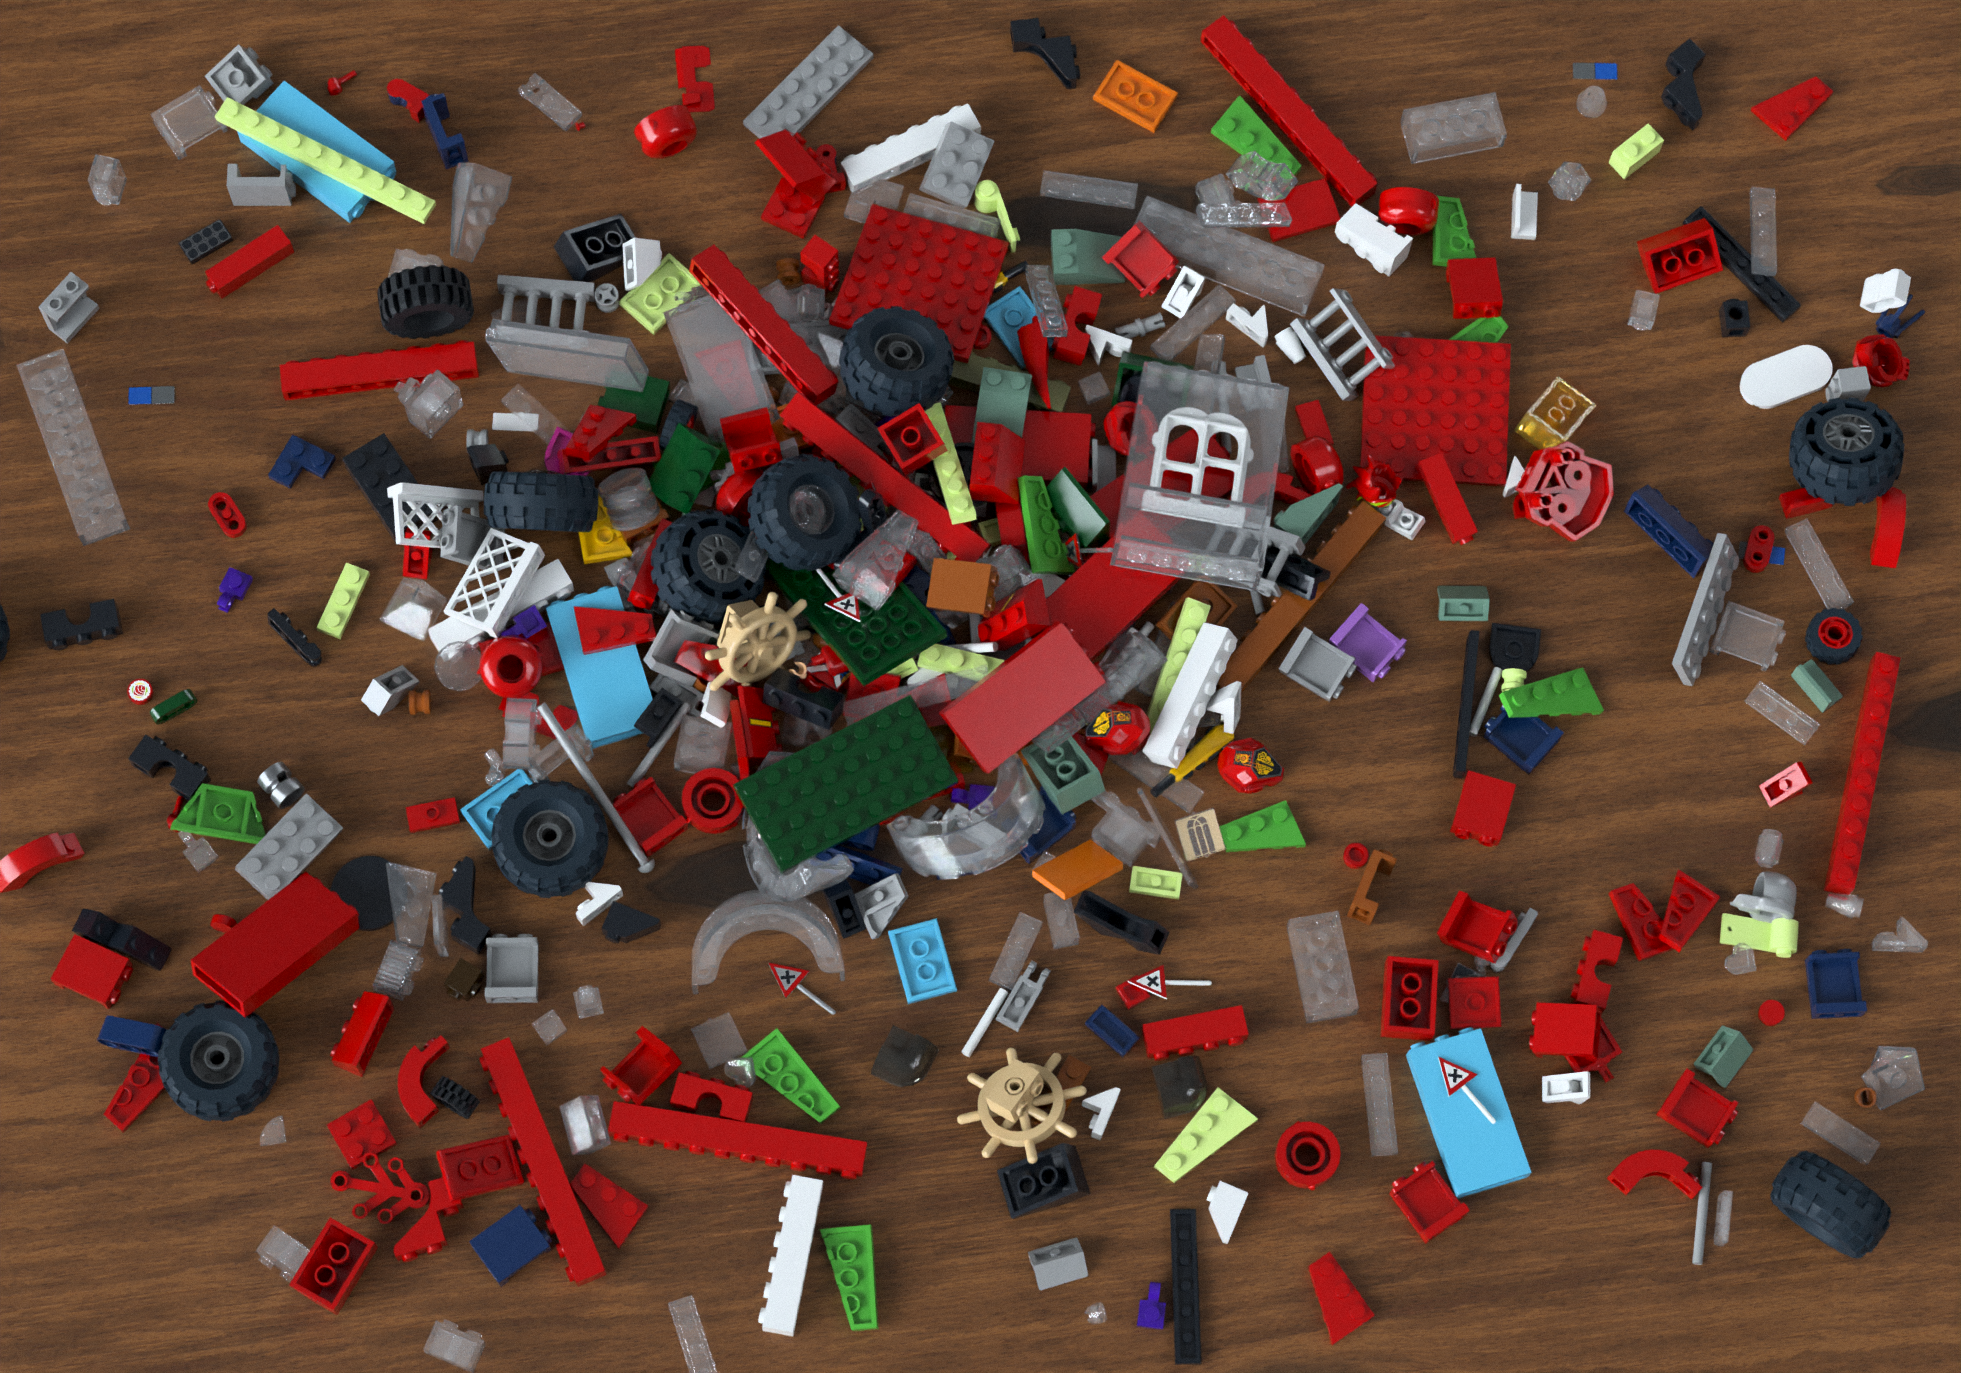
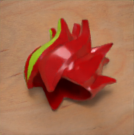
[1346,455,1403,507]

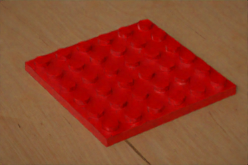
[829,204,1009,364]
[1360,335,1511,487]

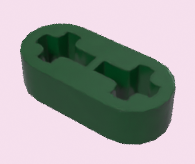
[150,689,197,725]

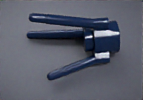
[1875,294,1925,338]

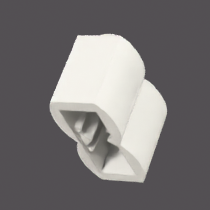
[1860,269,1911,313]

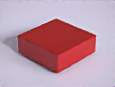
[1115,975,1150,1010]

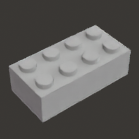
[235,793,343,900]

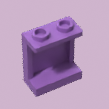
[1329,603,1407,683]

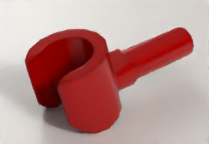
[327,70,357,96]
[167,796,184,832]

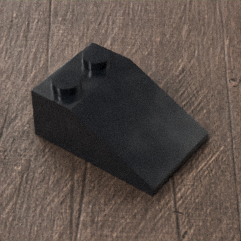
[554,213,636,282]
[997,1143,1091,1219]

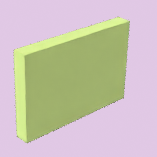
[619,253,703,335]

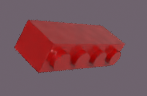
[557,436,661,475]
[1141,1005,1249,1061]

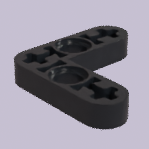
[834,488,889,577]

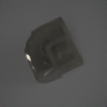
[871,1025,939,1088]
[1151,1055,1208,1119]

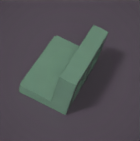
[1437,586,1490,621]
[1791,659,1843,713]
[1694,1025,1753,1088]

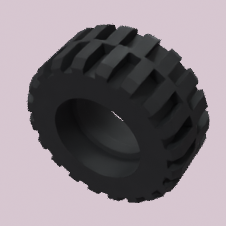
[377,265,474,339]

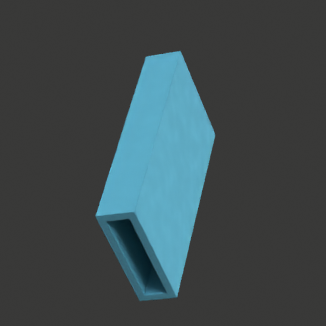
[237,81,397,223]
[546,586,653,750]
[1406,1027,1531,1199]

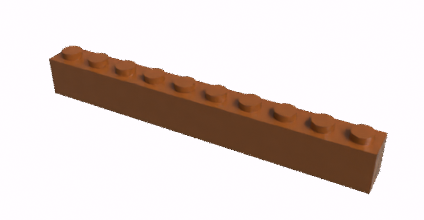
[1216,500,1386,694]

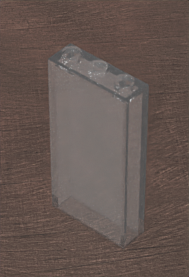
[663,295,781,443]
[485,319,649,392]

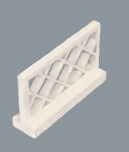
[387,483,483,548]
[444,528,545,638]

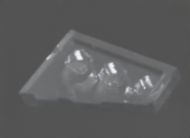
[386,862,437,948]

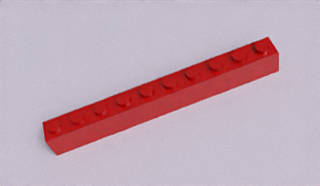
[1200,15,1378,207]
[780,392,992,563]
[1824,652,1901,896]
[479,1037,607,1287]
[608,1101,867,1179]

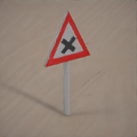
[768,963,836,1015]

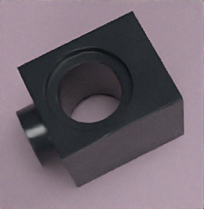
[1719,299,1750,338]

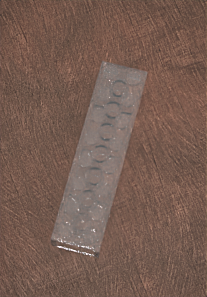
[1134,196,1325,317]
[17,348,130,546]

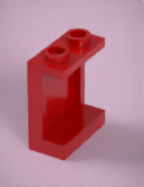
[1102,220,1180,298]
[1446,257,1503,319]
[719,407,783,473]
[1450,770,1516,847]
[612,777,688,858]
[1437,890,1518,964]
[51,934,133,1009]
[1529,1002,1602,1061]
[600,1026,682,1106]
[1656,1068,1739,1148]
[1389,1161,1470,1244]

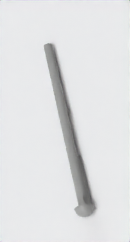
[537,703,655,873]

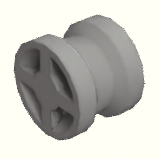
[594,283,619,313]
[466,429,488,453]

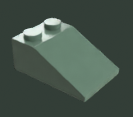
[1051,229,1125,285]
[971,367,1032,444]
[1273,484,1343,555]
[1021,727,1105,815]

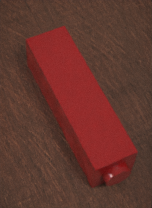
[205,225,294,299]
[1417,452,1478,546]
[627,518,673,610]

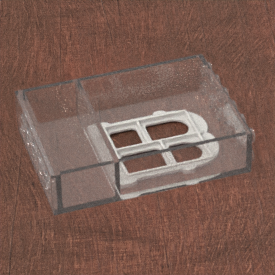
[1110,361,1289,591]

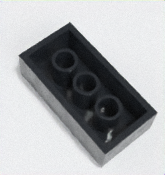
[342,433,439,545]

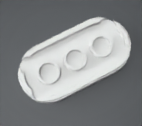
[1739,345,1832,409]

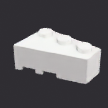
[1335,203,1413,277]

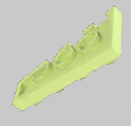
[1154,1088,1258,1183]

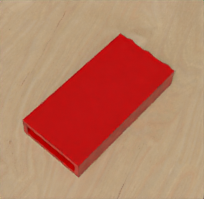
[945,405,1096,491]
[1090,428,1234,540]
[1045,512,1192,662]
[939,621,1106,774]
[191,871,359,1018]

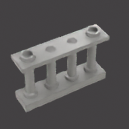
[491,275,595,347]
[1290,288,1395,402]
[1189,518,1305,598]

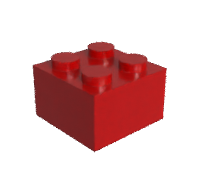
[877,403,948,476]

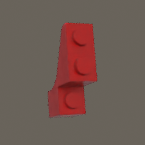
[393,1177,464,1262]

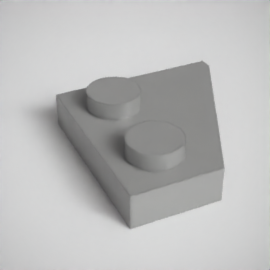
[854,873,908,939]

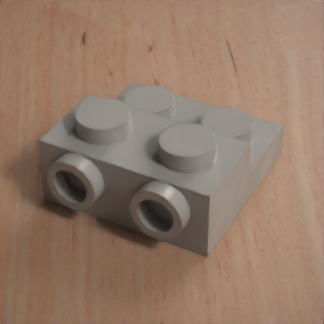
[205,44,273,105]

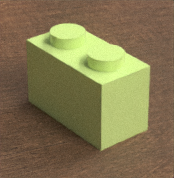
[1609,124,1664,180]

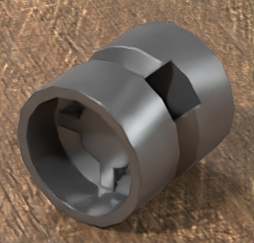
[257,761,305,809]

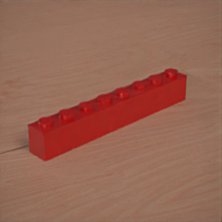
[689,245,839,405]
[279,340,479,401]

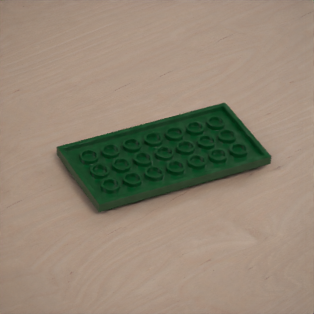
[761,521,947,686]
[733,695,959,874]

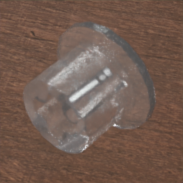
[1576,86,1607,118]

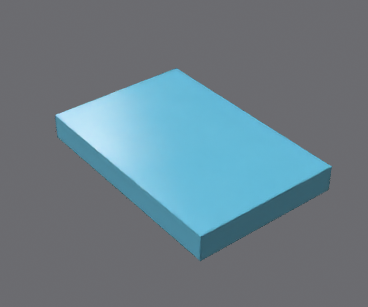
[984,286,1056,369]
[460,767,534,850]
[888,918,957,1004]

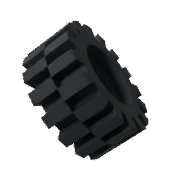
[430,1076,480,1119]

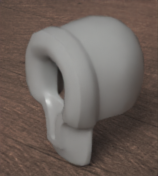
[1730,871,1797,923]

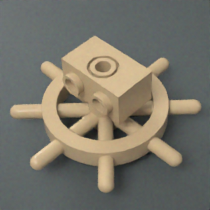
[705,592,811,691]
[957,1047,1087,1164]

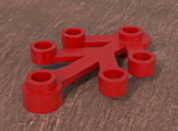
[330,1152,430,1224]

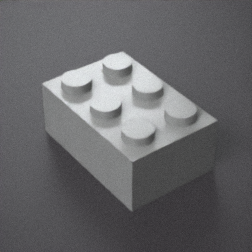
[919,121,994,209]

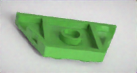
[170,783,266,844]

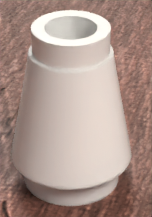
[1275,327,1306,364]

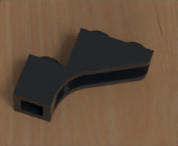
[1010,18,1080,89]
[1661,38,1706,131]
[438,856,492,955]
[1074,890,1170,955]
[72,908,172,971]

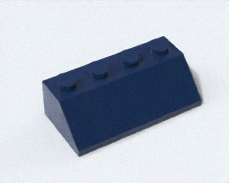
[1624,485,1714,578]

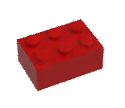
[1380,956,1439,1041]

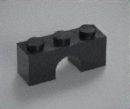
[40,599,123,650]
[762,668,845,730]
[128,734,211,801]

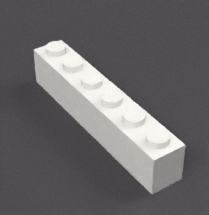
[841,104,981,195]
[427,559,574,661]
[1143,622,1238,769]
[758,1175,823,1336]

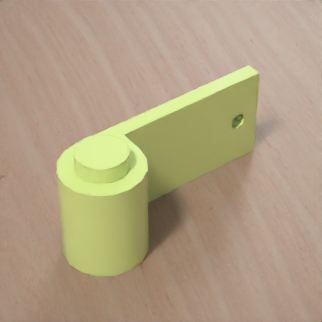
[974,180,1020,253]
[1720,913,1799,958]

